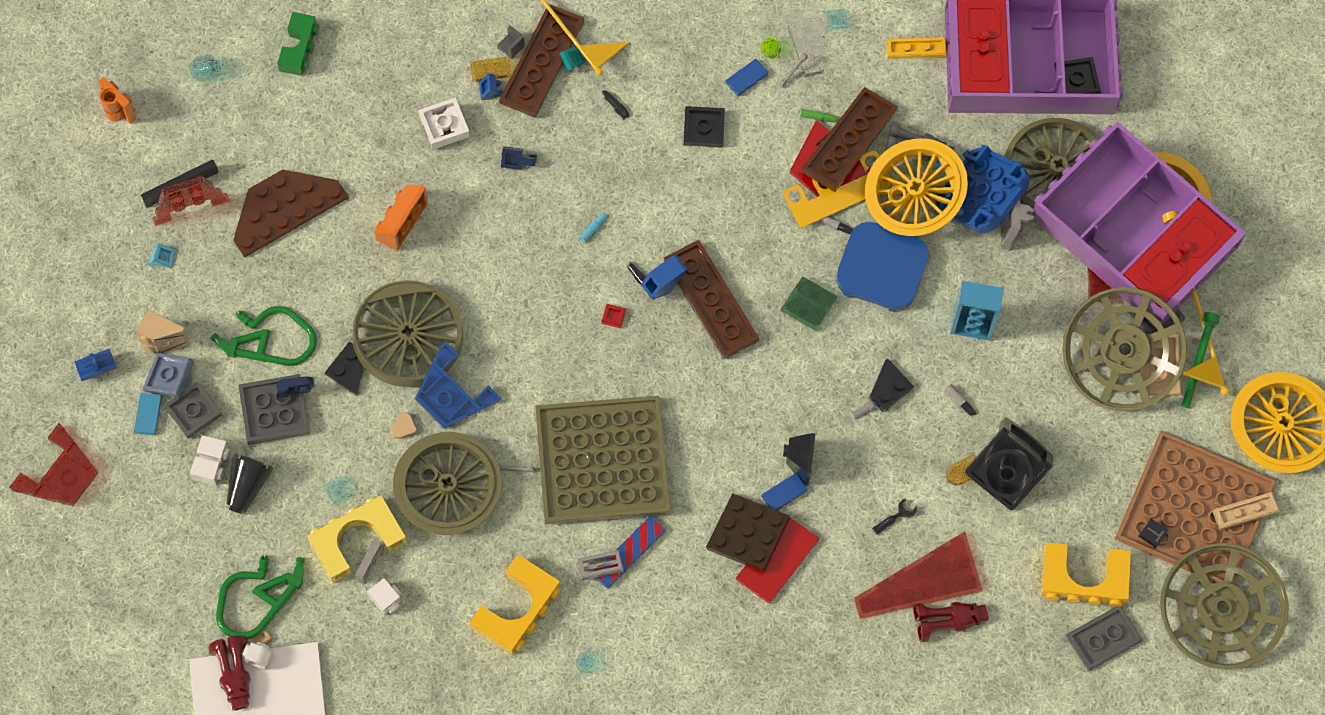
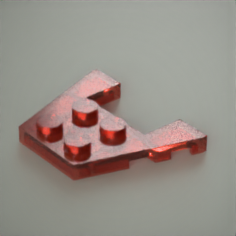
[153,176,230,226]
[9,423,98,506]

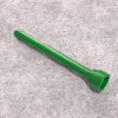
[1182,312,1221,408]

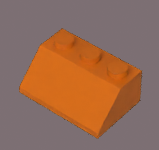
[375,185,428,251]

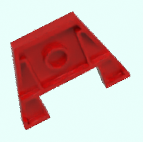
[790,120,871,197]

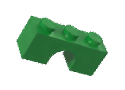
[277,12,319,76]

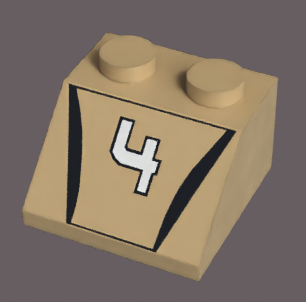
[136,310,190,353]

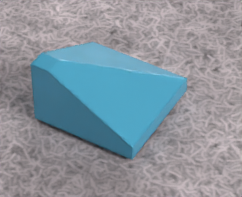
[148,243,176,268]

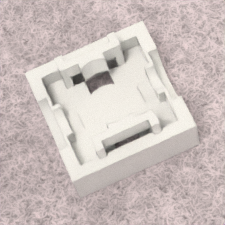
[418,97,470,150]

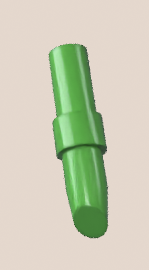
[800,109,838,123]

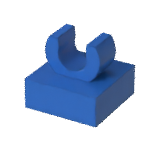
[479,73,503,100]

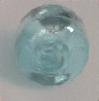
[190,54,221,82]

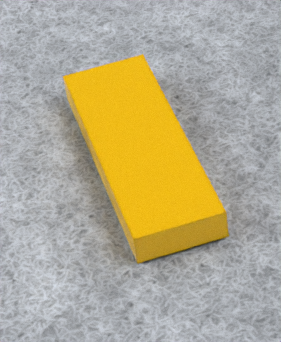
[887,37,947,59]

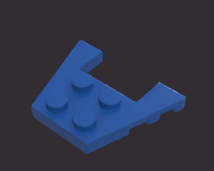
[414,341,501,428]

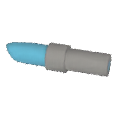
[851,401,877,419]

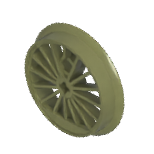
[393,432,502,535]

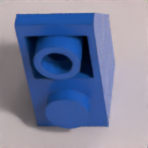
[641,254,688,300]

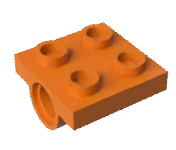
[98,77,136,124]

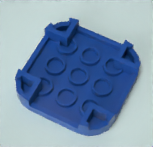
[935,145,1030,233]
[836,222,929,312]

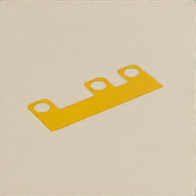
[783,150,891,228]

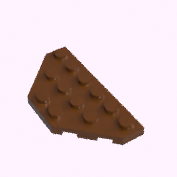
[233,170,349,258]

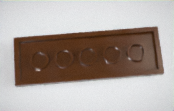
[499,4,584,118]
[802,87,898,192]
[664,240,759,359]

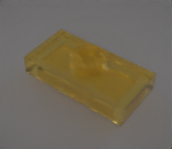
[470,57,512,82]

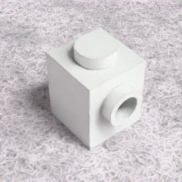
[367,578,401,615]

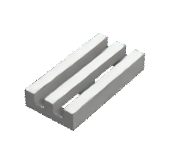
[355,539,383,584]
[578,550,623,580]

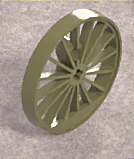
[1005,118,1100,208]
[352,280,463,387]

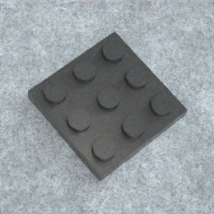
[239,374,310,445]

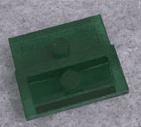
[780,276,838,331]

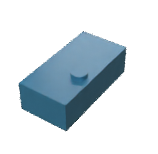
[950,281,1004,341]

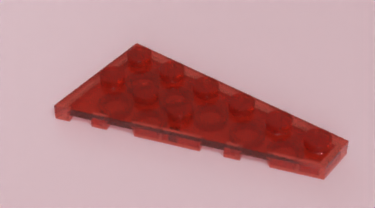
[854,531,982,619]

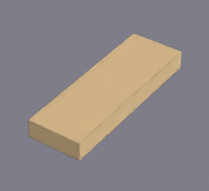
[1212,492,1280,530]

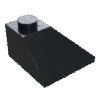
[783,433,815,486]

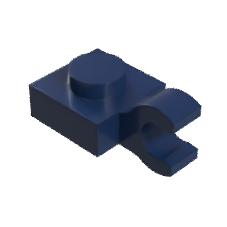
[501,146,537,170]

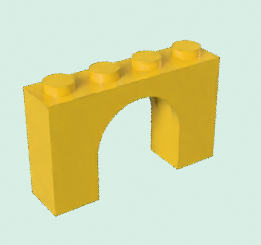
[1041,542,1131,607]
[469,555,561,655]

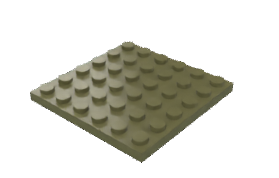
[535,396,671,524]

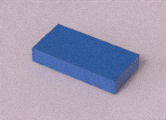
[725,59,768,96]
[761,473,808,510]

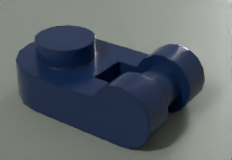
[276,376,314,397]

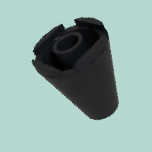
[226,453,273,514]

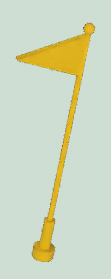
[540,0,628,76]
[1162,211,1229,396]

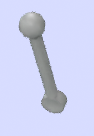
[779,53,808,87]
[498,464,535,473]

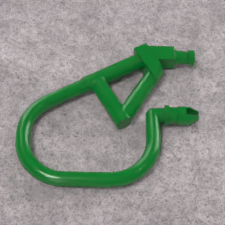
[210,306,317,366]
[216,554,305,639]

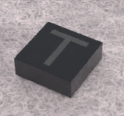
[1138,518,1169,548]

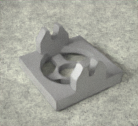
[1001,200,1034,250]

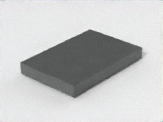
[1066,606,1143,672]

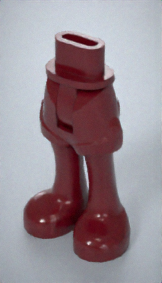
[913,602,989,643]
[208,636,251,711]

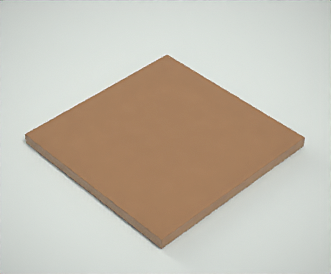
[1115,431,1277,585]

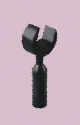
[872,498,917,535]

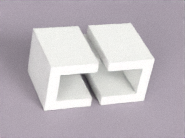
[190,435,230,485]

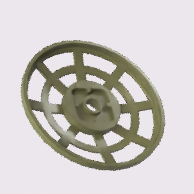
[1062,287,1187,411]
[1160,543,1289,670]

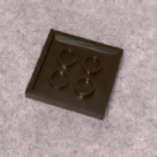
[706,493,790,572]

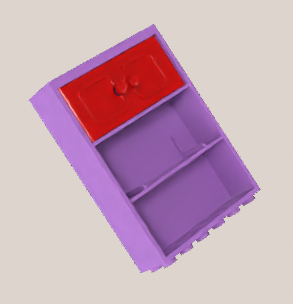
[944,0,1123,114]
[1032,121,1246,326]

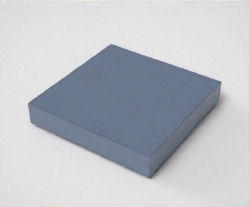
[142,353,195,398]

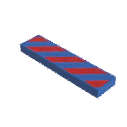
[595,516,666,589]

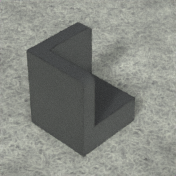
[497,25,525,59]

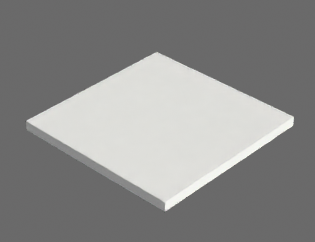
[189,642,325,715]

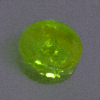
[761,37,781,58]

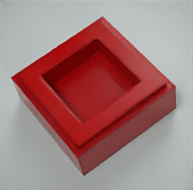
[601,304,626,329]

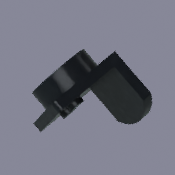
[965,417,1053,510]

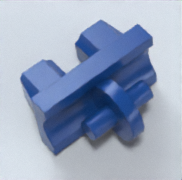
[74,348,117,381]

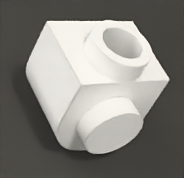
[243,642,272,669]

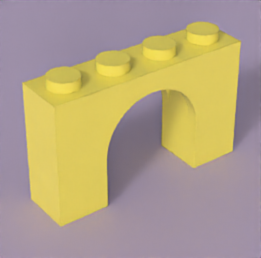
[307,496,407,583]

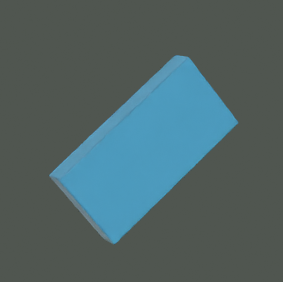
[134,393,162,436]

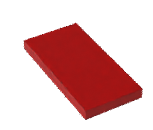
[735,517,819,604]

